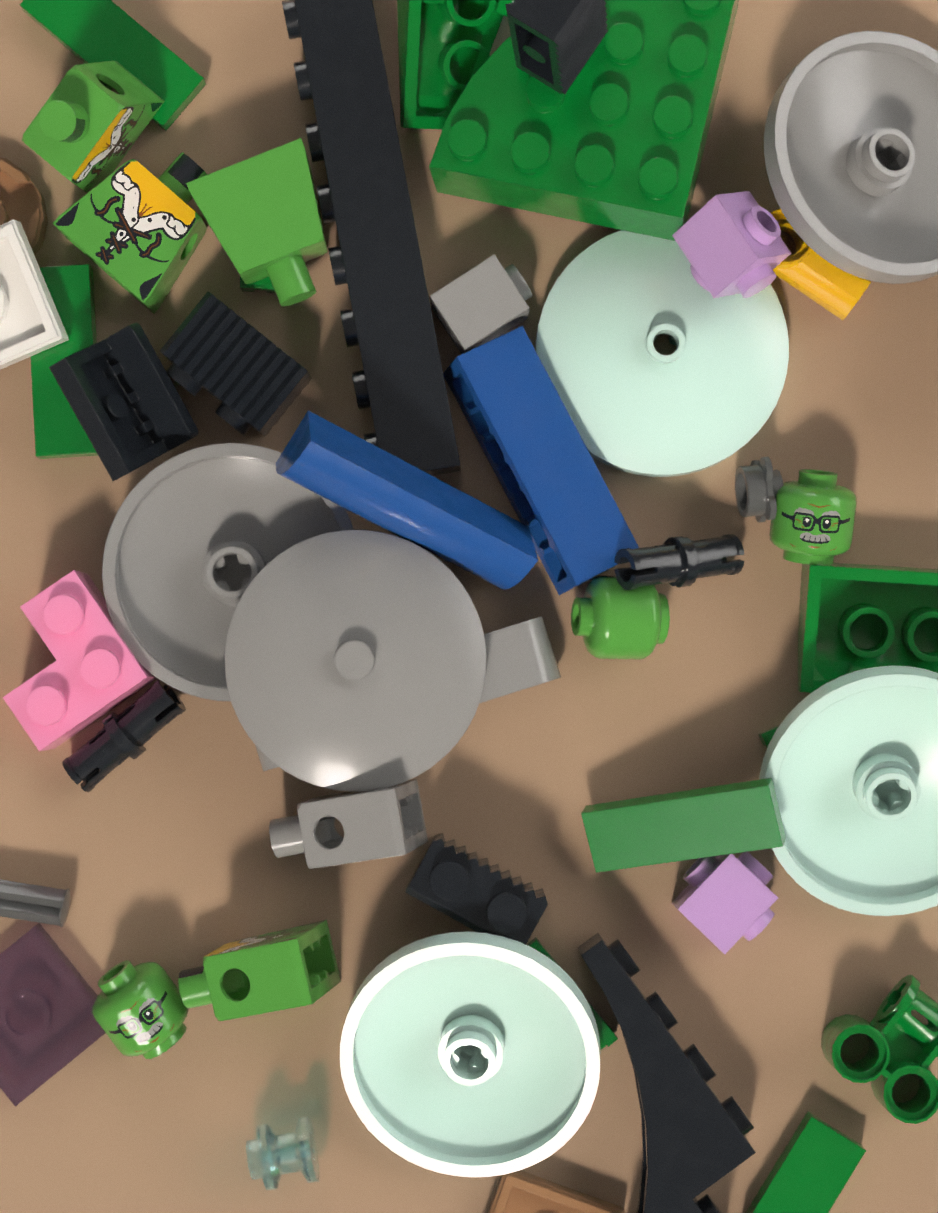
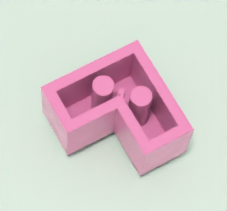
[3,570,157,751]

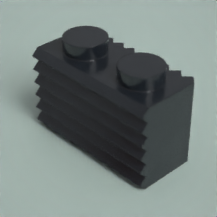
[505,0,608,94]
[160,291,312,437]
[405,833,548,945]

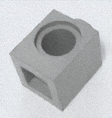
[430,254,532,354]

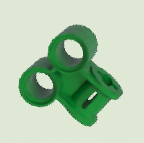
[821,975,938,1124]

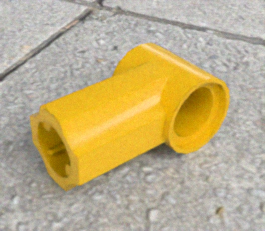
[770,209,871,321]

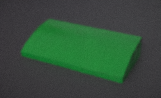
[798,563,938,693]

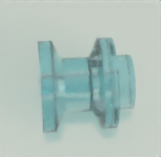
[246,1116,319,1191]

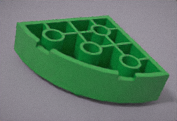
[429,0,739,241]

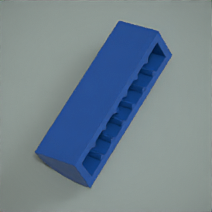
[443,326,639,596]
[276,410,538,590]

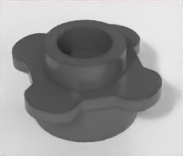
[735,457,784,523]

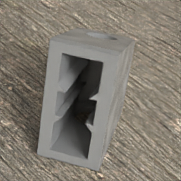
[269,779,428,869]

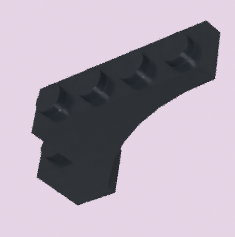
[578,933,756,1213]

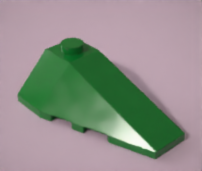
[397,0,513,130]

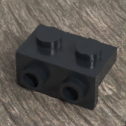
[49,322,199,481]

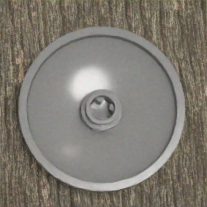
[764,31,938,284]
[102,443,354,701]
[225,530,487,792]

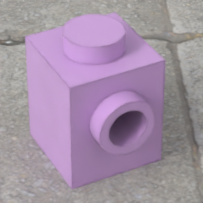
[672,191,791,298]
[672,852,778,954]

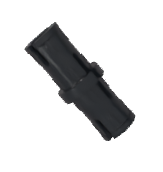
[614,534,744,590]
[62,679,186,792]

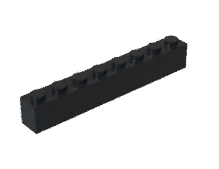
[282,0,461,476]

